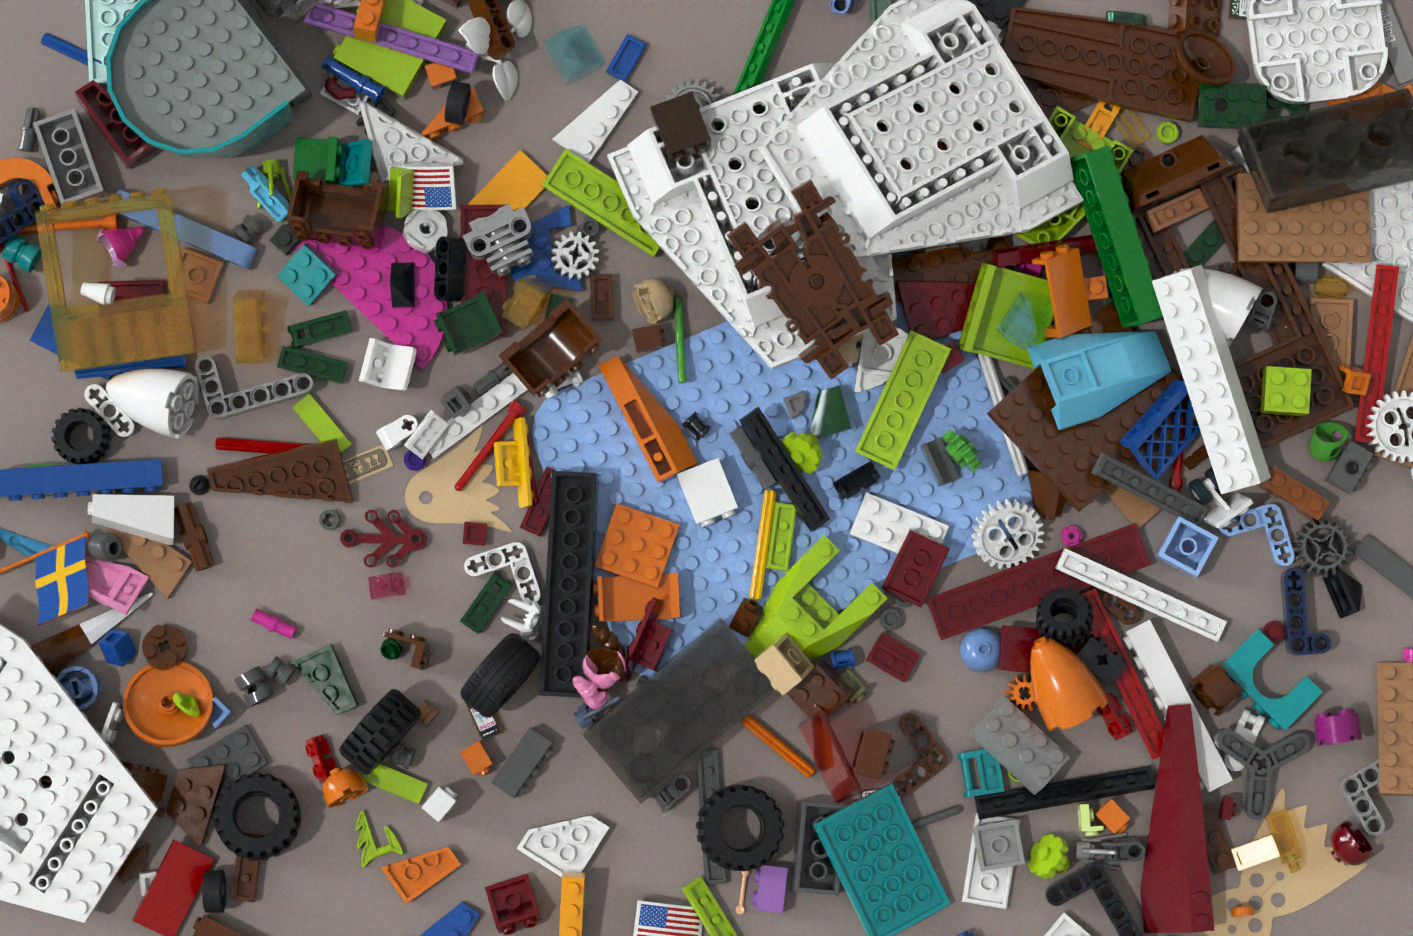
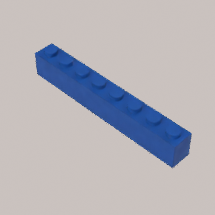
[0,459,163,501]

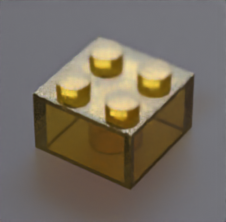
[502,275,554,330]

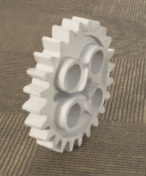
[1365,390,1413,463]
[971,498,1044,569]

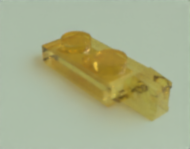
[1265,809,1302,873]

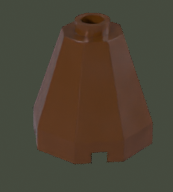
[1028,468,1066,520]

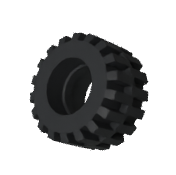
[51,408,111,465]
[1036,587,1093,648]

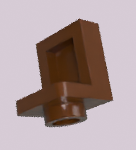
[729,598,763,638]

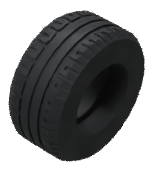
[460,633,541,718]

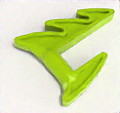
[355,811,404,867]

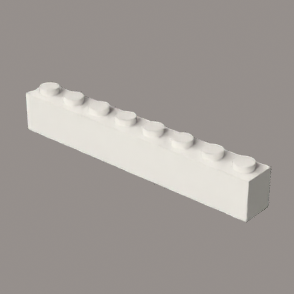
[1123,620,1232,792]

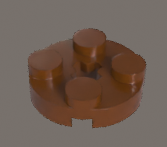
[142,625,188,670]

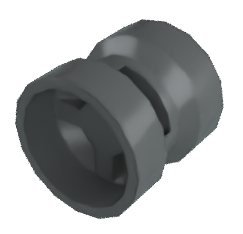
[232,214,263,244]
[265,656,296,687]

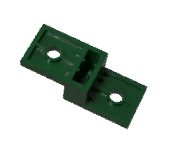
[1197,82,1306,138]

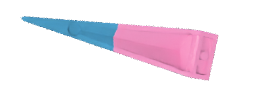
[0,528,149,615]

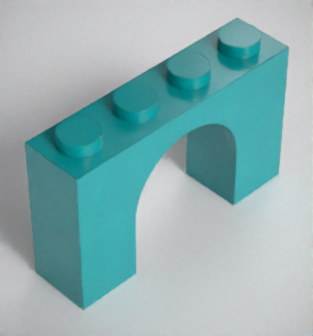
[1221,629,1322,731]

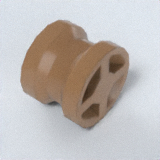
[418,699,440,727]

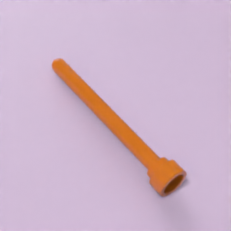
[17,213,119,234]

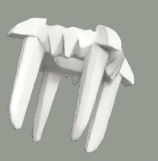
[501,599,544,640]

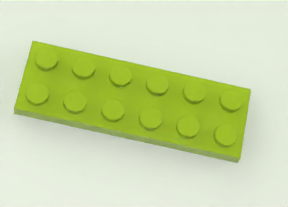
[541,148,660,258]
[855,330,951,470]

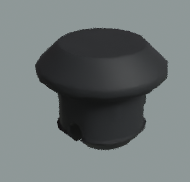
[189,475,209,495]

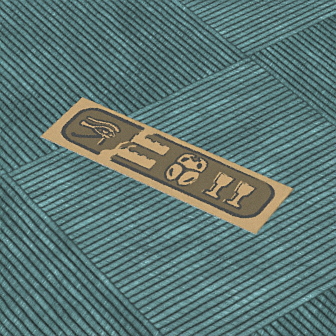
[343,444,393,484]

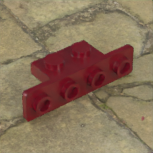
[619,597,674,683]

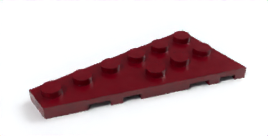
[896,280,976,339]

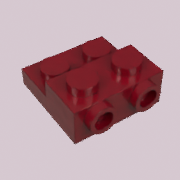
[485,873,542,935]

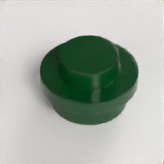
[380,638,402,660]

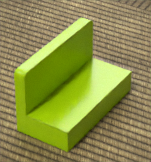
[388,166,414,218]

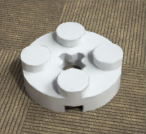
[403,210,448,253]

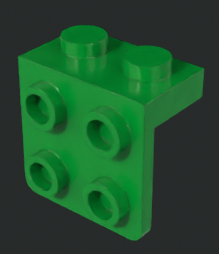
[292,136,343,184]

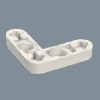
[464,542,541,605]

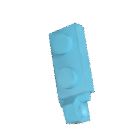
[241,165,290,223]

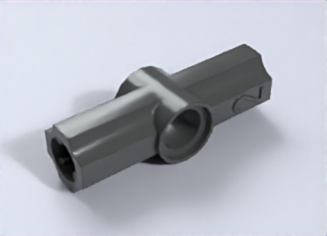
[729,425,778,490]

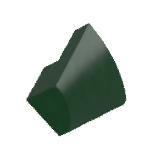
[810,386,851,439]

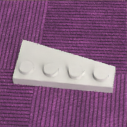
[552,80,638,164]

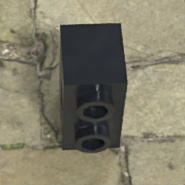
[1076,637,1127,686]

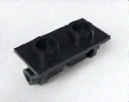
[833,461,881,500]

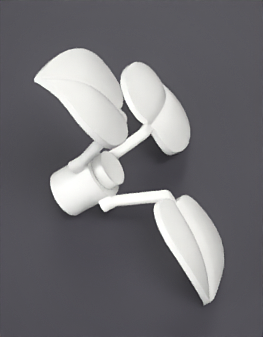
[458,0,532,101]

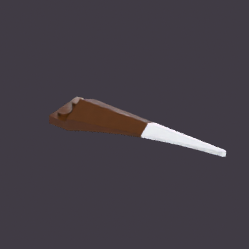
[31,593,153,676]

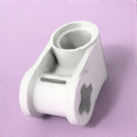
[376,415,420,452]

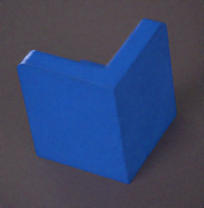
[98,629,137,667]

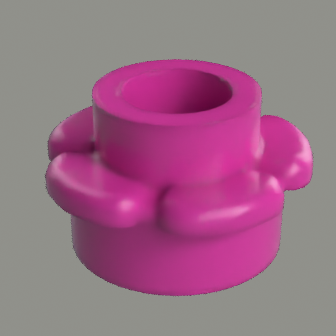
[1061,525,1083,546]
[1401,648,1413,662]

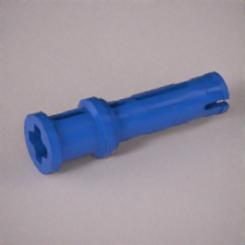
[321,56,386,104]

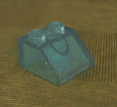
[543,25,604,84]
[996,292,1037,351]

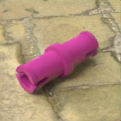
[250,608,297,640]

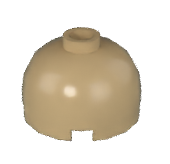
[633,278,674,324]

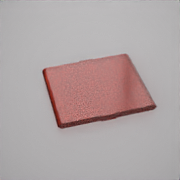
[799,710,861,804]

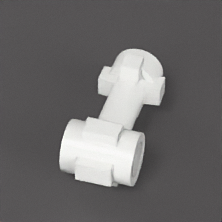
[545,370,583,398]

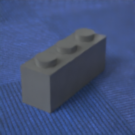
[491,727,554,798]

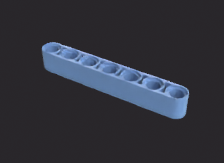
[110,190,258,270]

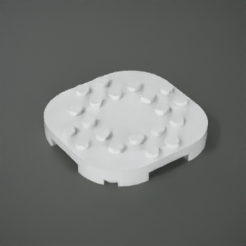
[1247,0,1388,104]

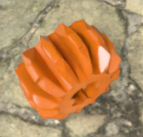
[1004,675,1038,713]

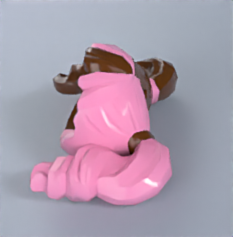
[572,625,626,710]

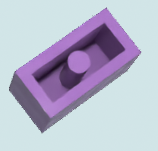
[752,865,788,913]

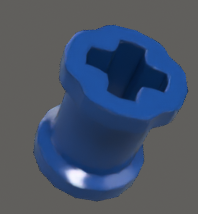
[830,647,856,671]

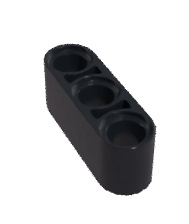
[434,236,466,302]

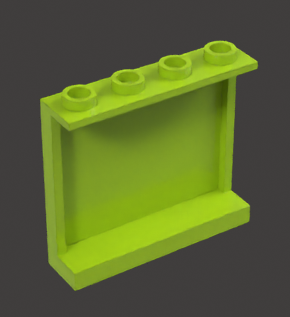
[333,0,448,100]
[958,262,1055,369]

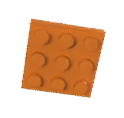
[594,503,680,589]

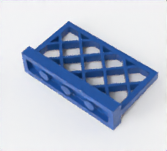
[1120,380,1200,480]

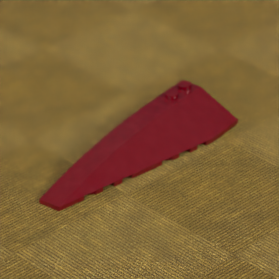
[1140,703,1215,933]

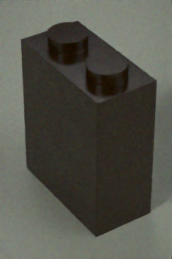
[650,92,711,162]

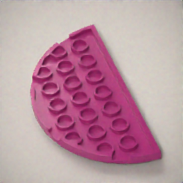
[295,225,448,371]

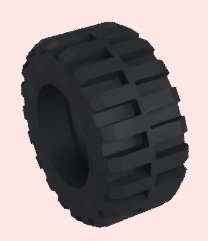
[339,689,421,775]
[214,772,301,861]
[696,785,785,871]

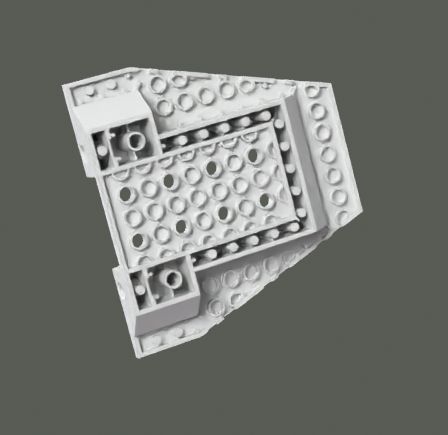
[758,0,1084,258]
[607,63,897,370]
[0,623,159,923]

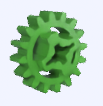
[942,429,982,473]

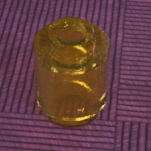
[1314,275,1348,300]

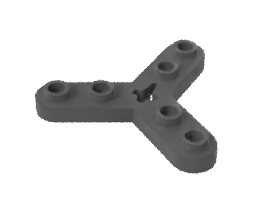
[1214,728,1310,820]

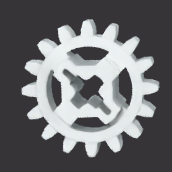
[551,232,599,280]

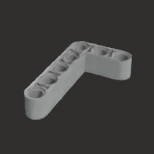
[195,356,315,420]
[1338,758,1385,836]

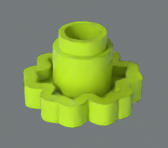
[781,432,823,474]
[1028,834,1070,880]

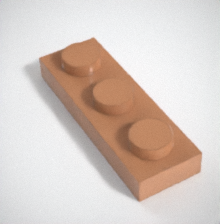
[1144,188,1209,234]

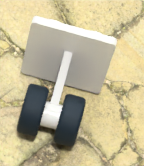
[1188,467,1253,528]

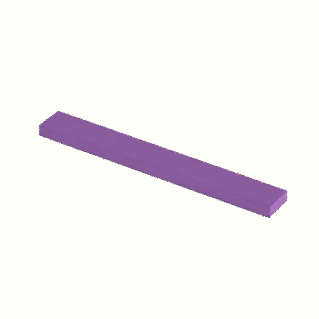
[304,1,479,75]

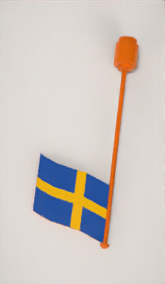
[0,530,90,626]

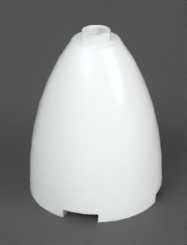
[1173,268,1263,347]
[106,369,200,439]

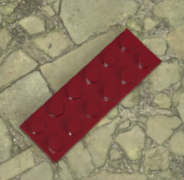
[460,205,507,338]

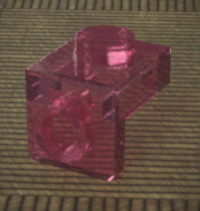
[368,573,405,599]

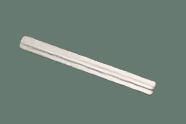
[978,354,1029,476]

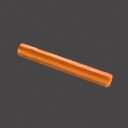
[741,715,815,778]

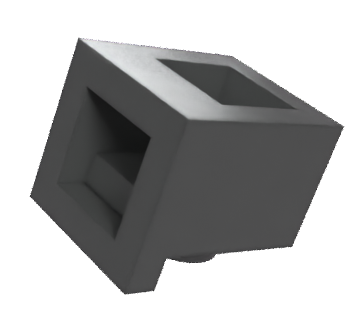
[440,385,472,419]

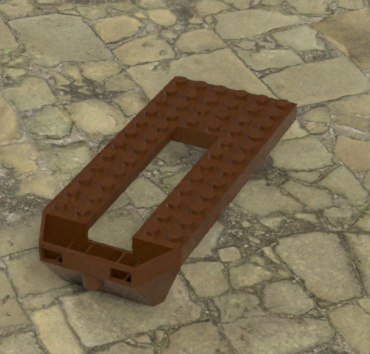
[1120,135,1355,449]

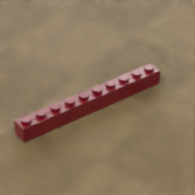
[992,234,1097,268]

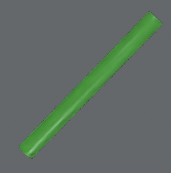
[673,297,687,384]

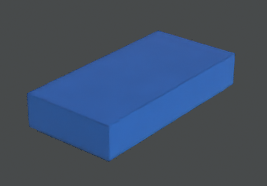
[606,34,647,83]

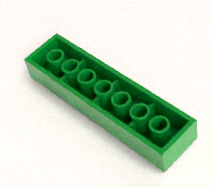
[1070,145,1163,328]

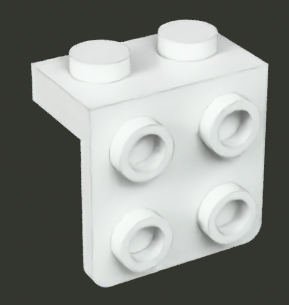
[359,338,417,391]
[101,702,124,744]

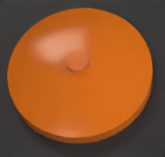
[123,662,214,747]

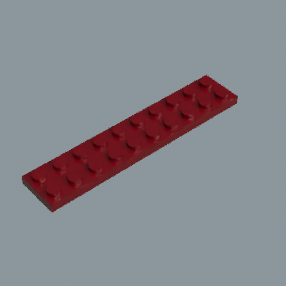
[926,523,1151,641]

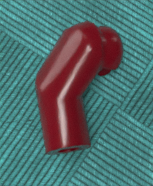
[324,77,355,100]

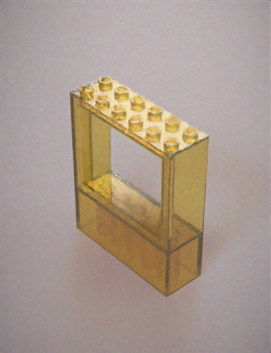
[35,187,197,372]

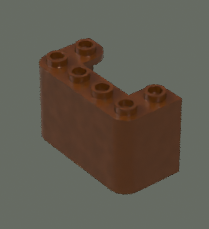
[286,170,389,250]

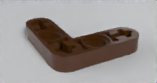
[892,713,947,796]

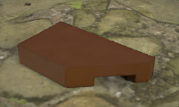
[117,843,150,884]

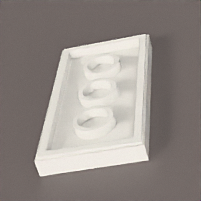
[962,813,1021,909]

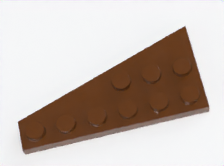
[207,438,354,504]

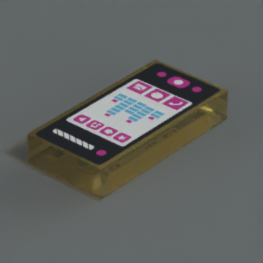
[464,701,503,742]

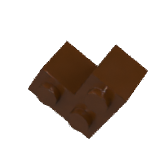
[121,761,167,802]

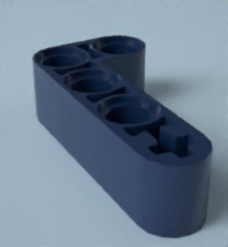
[0,179,47,244]
[1281,568,1331,656]

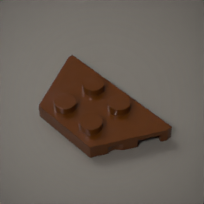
[166,764,228,846]

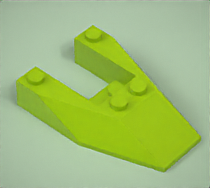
[744,535,888,661]

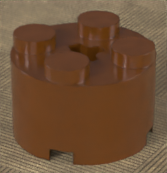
[1189,664,1242,716]

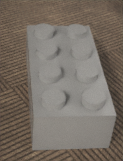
[33,108,108,210]
[968,696,1070,795]

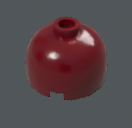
[1330,820,1374,866]

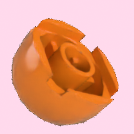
[322,767,368,808]

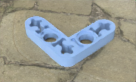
[1217,504,1294,567]

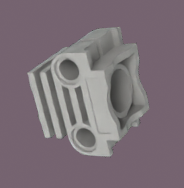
[463,204,534,277]

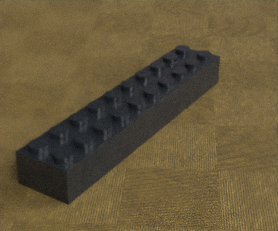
[539,471,600,698]

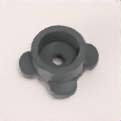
[577,216,603,242]

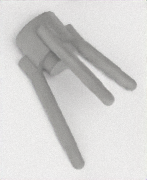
[1076,832,1127,871]

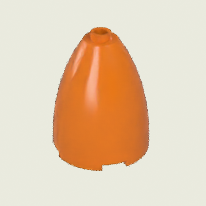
[1030,637,1108,731]

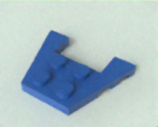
[511,206,582,292]

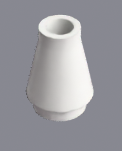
[80,282,116,305]

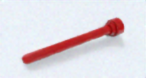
[455,400,527,491]

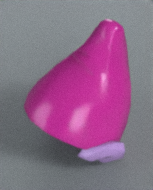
[97,226,145,268]

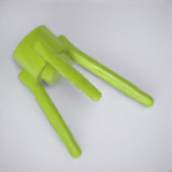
[257,160,292,209]

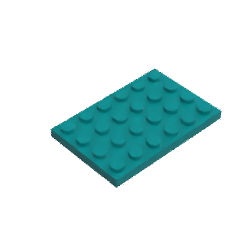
[813,783,950,936]

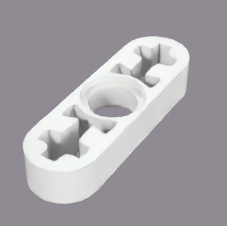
[84,384,136,438]

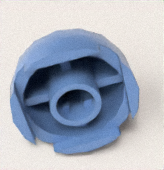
[960,628,1001,672]

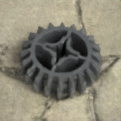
[1293,517,1354,578]

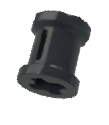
[683,412,712,441]

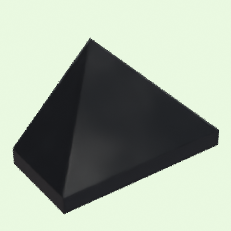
[390,263,415,308]
[1323,570,1362,619]

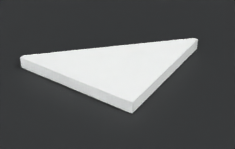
[359,100,463,182]

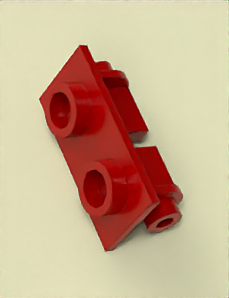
[1096,692,1133,741]
[305,734,336,783]

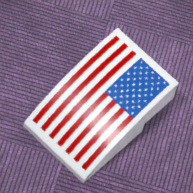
[388,161,457,210]
[633,900,703,936]

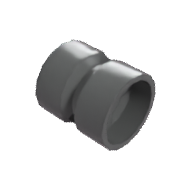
[234,666,275,707]

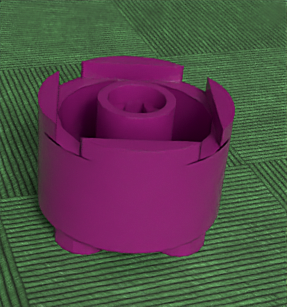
[1313,709,1362,746]

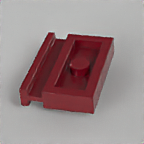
[865,632,920,683]

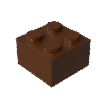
[787,660,854,727]

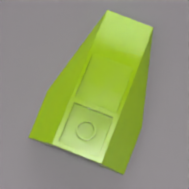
[1013,106,1134,244]

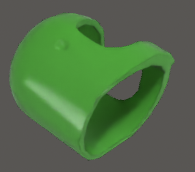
[1308,422,1349,462]

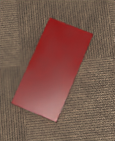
[132,839,214,936]

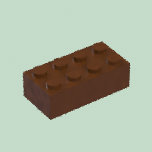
[850,727,895,779]

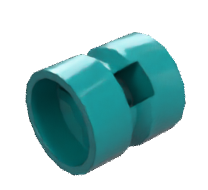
[1,234,43,273]

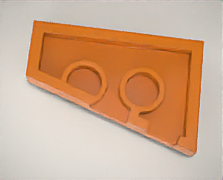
[380,846,462,904]

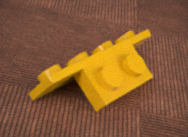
[494,417,534,508]

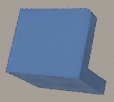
[210,696,234,729]

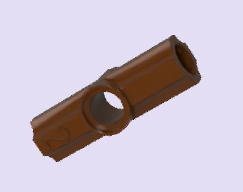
[174,502,215,572]

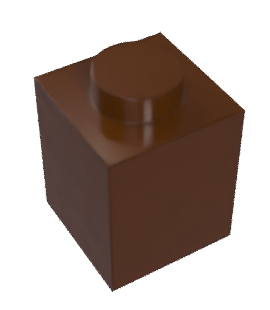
[632,324,666,353]

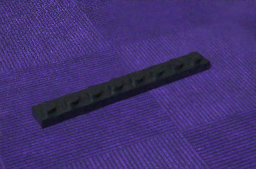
[974,766,1155,820]

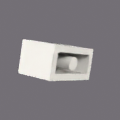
[421,786,459,822]

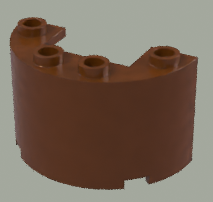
[498,298,602,398]

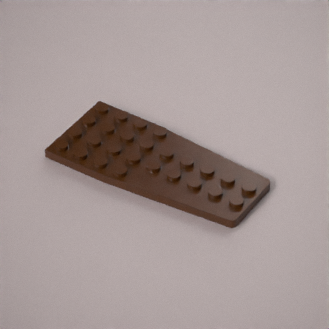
[1003,7,1200,123]

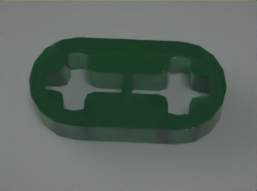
[1105,11,1147,27]

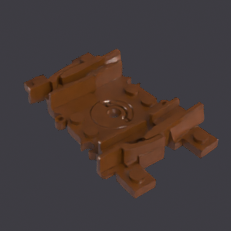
[726,179,899,380]

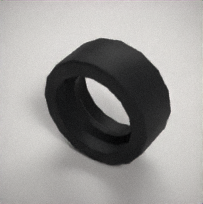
[444,81,471,125]
[202,870,226,913]

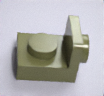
[840,669,867,704]

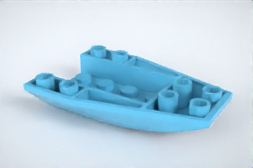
[1027,331,1172,430]

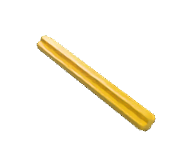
[749,490,776,600]

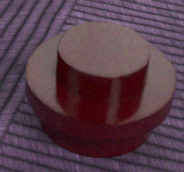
[1263,621,1285,643]

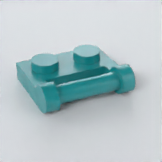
[957,749,1004,798]

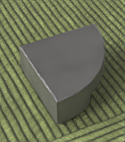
[783,391,806,420]

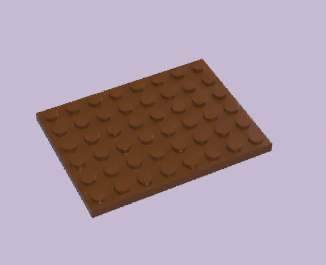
[987,302,1188,513]

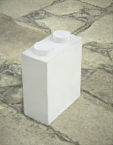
[677,458,738,527]

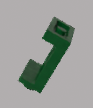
[434,291,503,356]

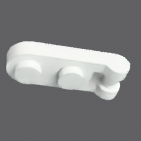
[1223,708,1265,771]

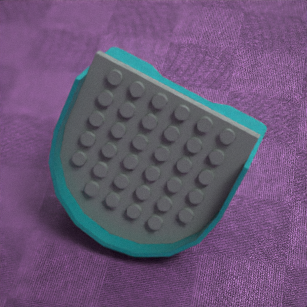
[106,0,306,158]

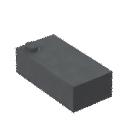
[790,801,847,896]

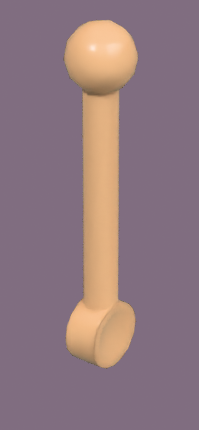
[736,871,750,914]

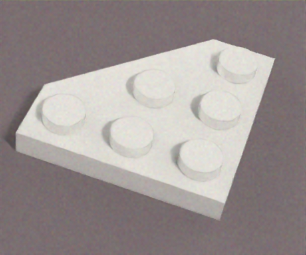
[517,815,610,877]

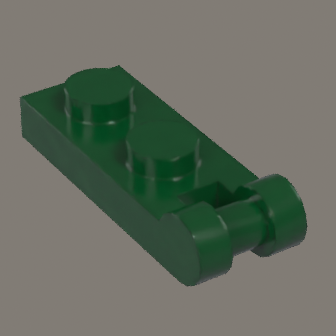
[287,310,352,349]
[460,571,514,634]

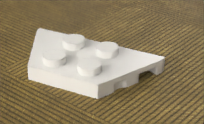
[854,327,908,393]

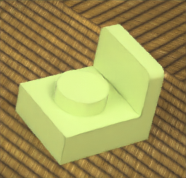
[1077,804,1104,836]

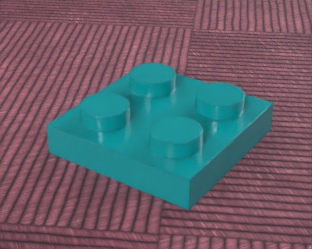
[336,139,373,187]
[277,243,338,306]

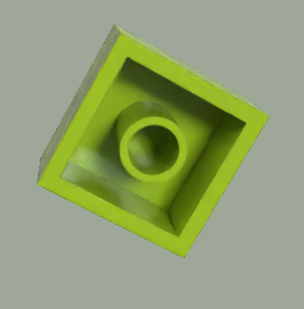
[1260,366,1312,416]

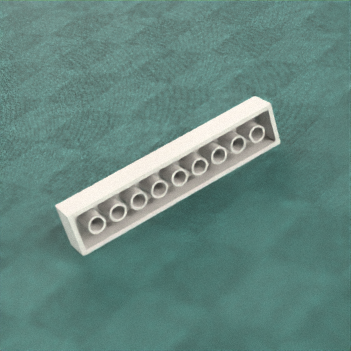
[1152,265,1271,494]

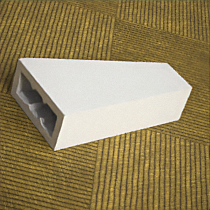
[88,494,174,545]

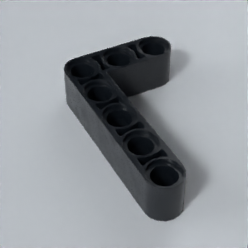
[1045,861,1143,936]

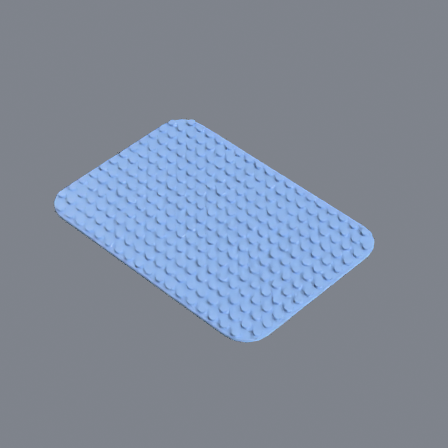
[531,252,1034,681]

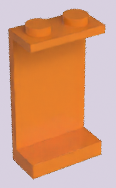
[1032,245,1092,338]
[593,573,680,622]

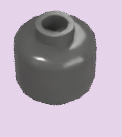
[89,532,122,562]

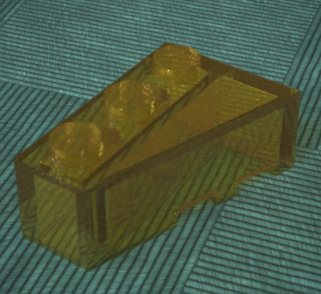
[233,290,269,364]

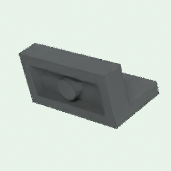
[920,437,959,487]

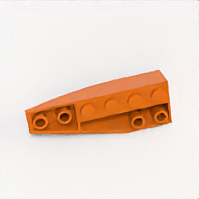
[598,355,698,484]

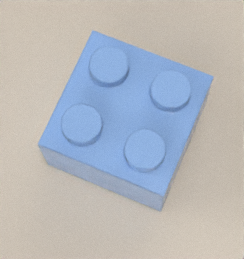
[1155,516,1219,578]

